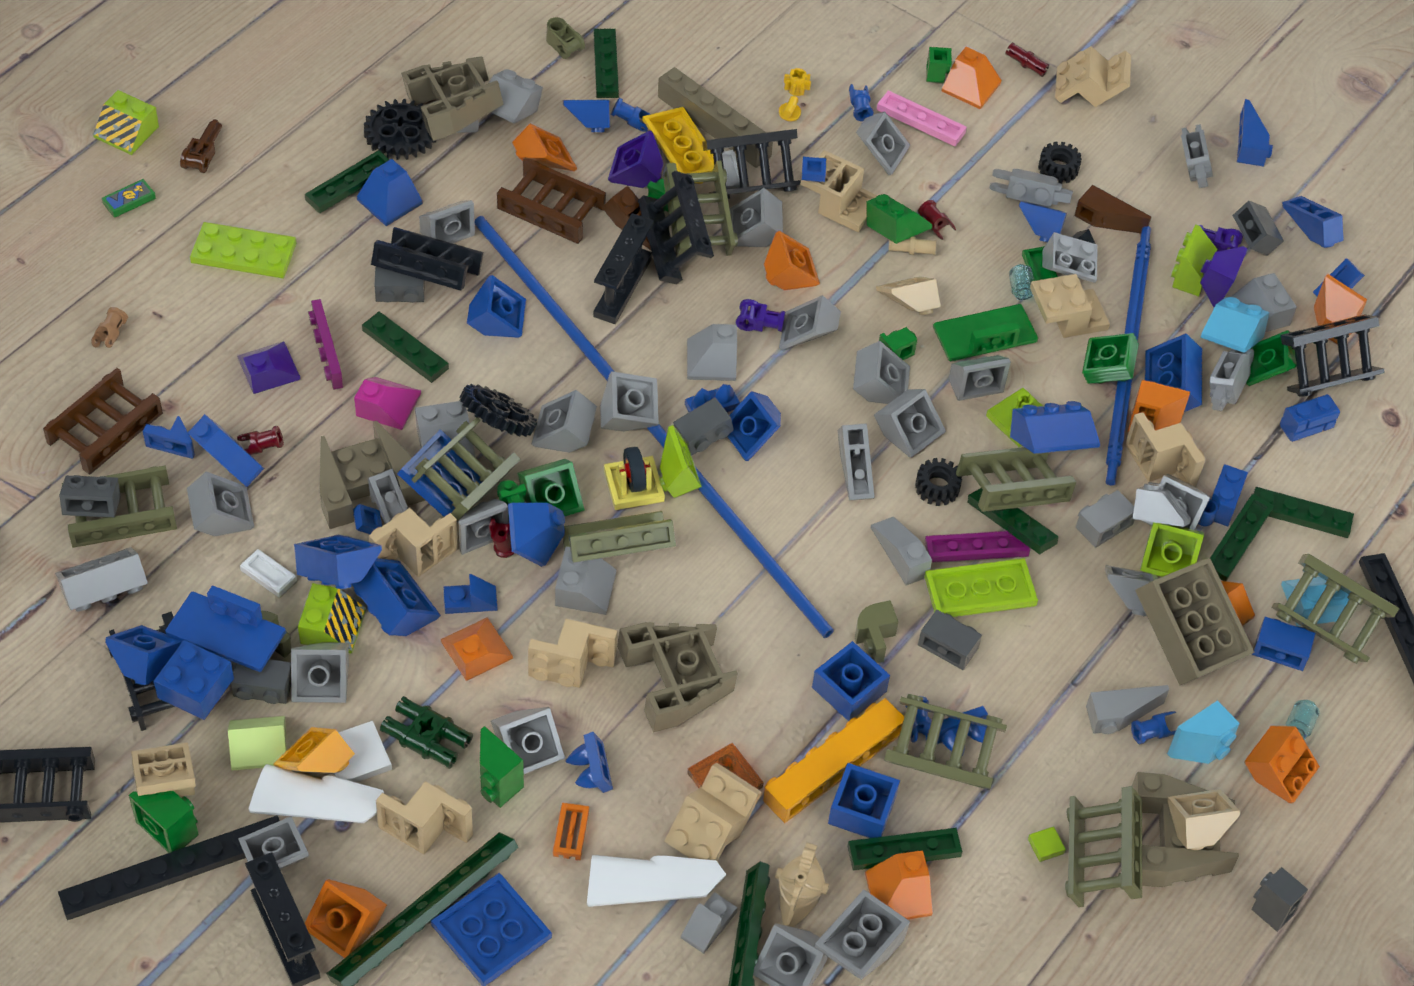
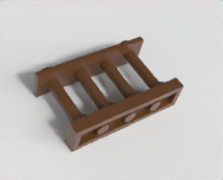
[497,157,606,244]
[43,368,163,475]

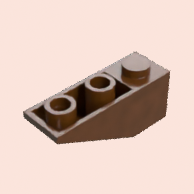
[602,185,651,251]
[1074,185,1152,234]

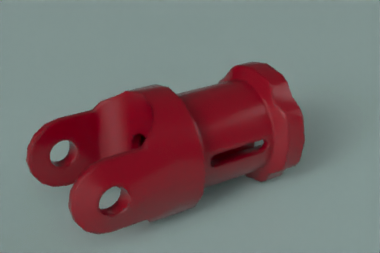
[918,200,956,240]
[237,426,284,455]
[489,518,514,558]

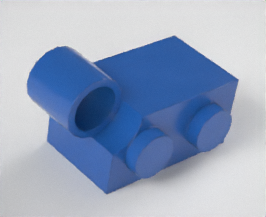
[1198,464,1248,527]

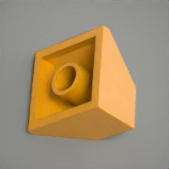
[273,727,355,773]

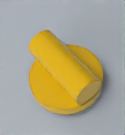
[779,96,801,121]

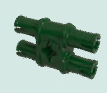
[380,696,473,769]

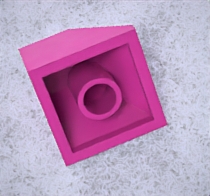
[354,377,421,430]

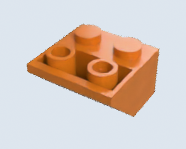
[1127,380,1190,432]
[1244,726,1320,803]

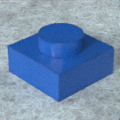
[801,157,826,182]
[353,504,382,534]

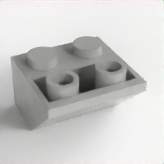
[1042,232,1097,283]

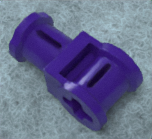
[1199,225,1243,252]
[735,299,786,332]

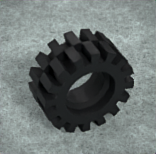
[1038,142,1082,184]
[915,458,962,506]

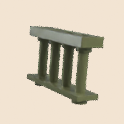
[663,161,738,257]
[411,418,521,522]
[956,447,1076,512]
[62,465,177,548]
[563,511,676,563]
[1271,554,1399,664]
[884,694,1007,790]
[1065,786,1142,907]

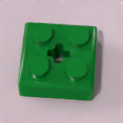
[1082,333,1139,384]

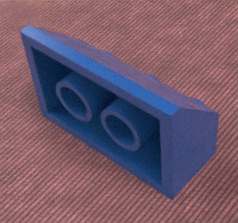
[1145,333,1202,412]
[1010,401,1100,454]
[294,535,382,589]
[351,558,441,636]

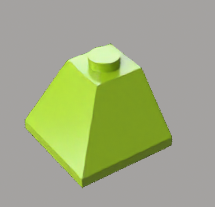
[659,425,702,498]

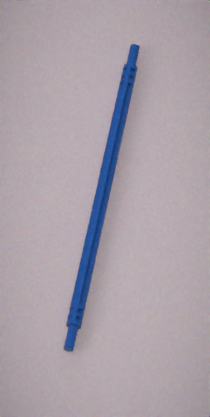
[1106,226,1151,486]

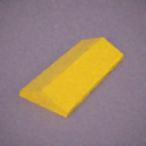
[642,107,714,184]

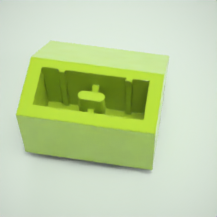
[1171,224,1217,297]

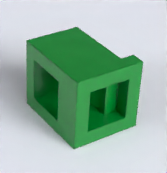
[926,47,952,83]
[879,327,917,360]

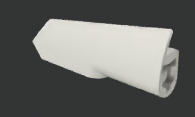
[249,764,384,823]
[587,855,726,907]

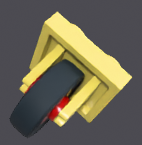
[604,447,665,510]

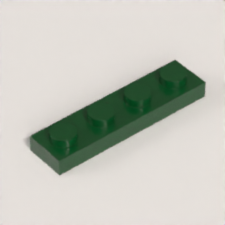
[593,28,619,98]
[305,150,389,213]
[362,311,449,383]
[1253,487,1354,538]
[967,488,1058,555]
[1210,493,1274,581]
[847,827,962,871]

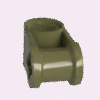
[546,17,585,59]

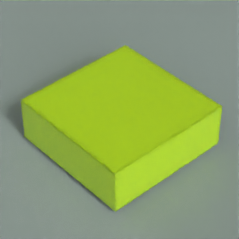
[1028,826,1066,862]

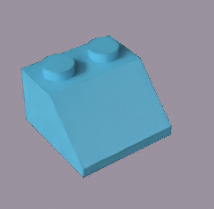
[1201,297,1270,353]
[1281,577,1349,626]
[1167,700,1240,764]

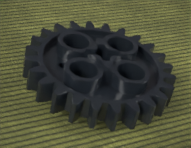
[364,99,436,160]
[459,384,537,437]

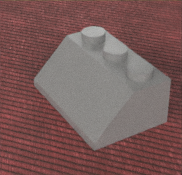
[55,547,148,612]

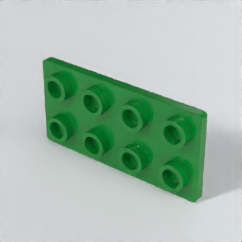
[933,304,1038,361]

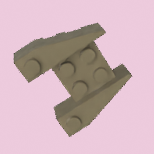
[401,56,504,141]
[320,420,426,529]
[617,622,738,733]
[1132,772,1239,887]

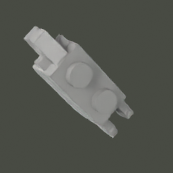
[1181,124,1213,188]
[989,169,1073,208]
[1210,349,1254,411]

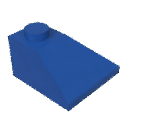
[563,100,610,132]
[357,159,423,226]
[1019,201,1067,242]
[467,275,526,338]
[727,391,781,461]
[508,503,565,567]
[105,625,183,685]

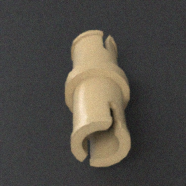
[889,236,937,255]

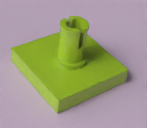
[986,388,1043,447]

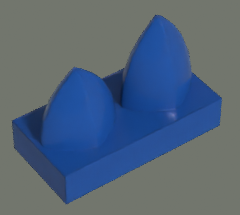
[685,384,740,412]
[937,706,988,756]
[566,732,613,793]

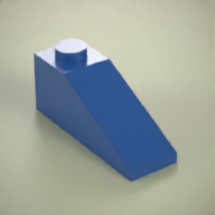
[1237,99,1273,167]
[1282,196,1344,248]
[188,414,264,487]

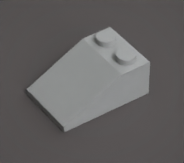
[415,401,476,458]
[814,890,910,980]

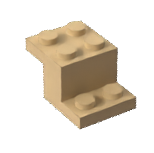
[1055,46,1131,107]
[800,150,878,232]
[1030,274,1110,338]
[1125,412,1205,487]
[369,508,458,577]
[528,619,618,688]
[131,742,196,797]
[664,763,762,862]
[376,781,473,855]

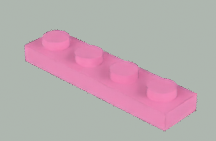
[877,90,967,146]

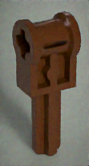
[180,119,222,173]

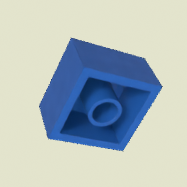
[154,640,234,720]
[812,641,890,721]
[828,763,900,838]

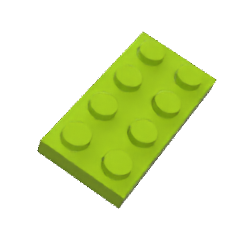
[190,222,297,279]
[924,558,1038,617]

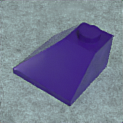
[608,130,664,188]
[1200,246,1248,307]
[237,341,301,394]

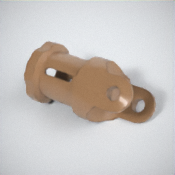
[91,307,128,348]

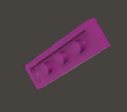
[308,299,343,390]
[924,531,1030,562]

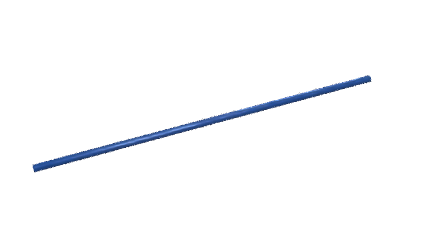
[474,216,834,638]

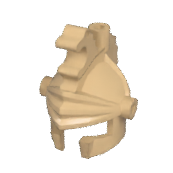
[775,842,829,927]

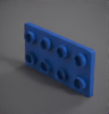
[165,585,286,672]

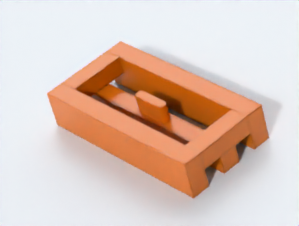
[553,803,589,860]

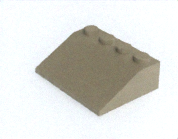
[1135,557,1255,686]

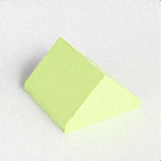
[228,716,287,770]

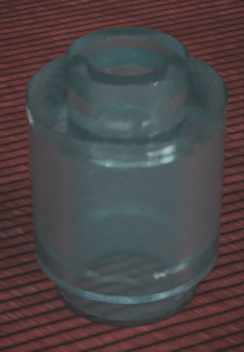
[1009,264,1034,300]
[1286,700,1320,740]

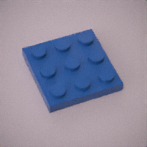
[397,429,482,523]
[431,872,552,986]

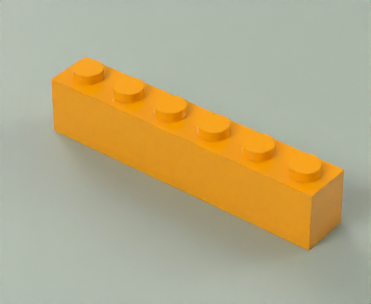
[763,698,904,823]

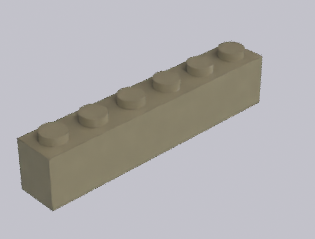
[658,67,773,168]

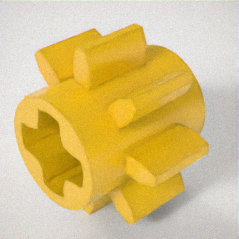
[784,68,811,96]

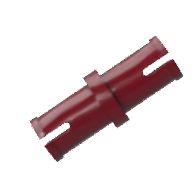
[1005,42,1050,77]

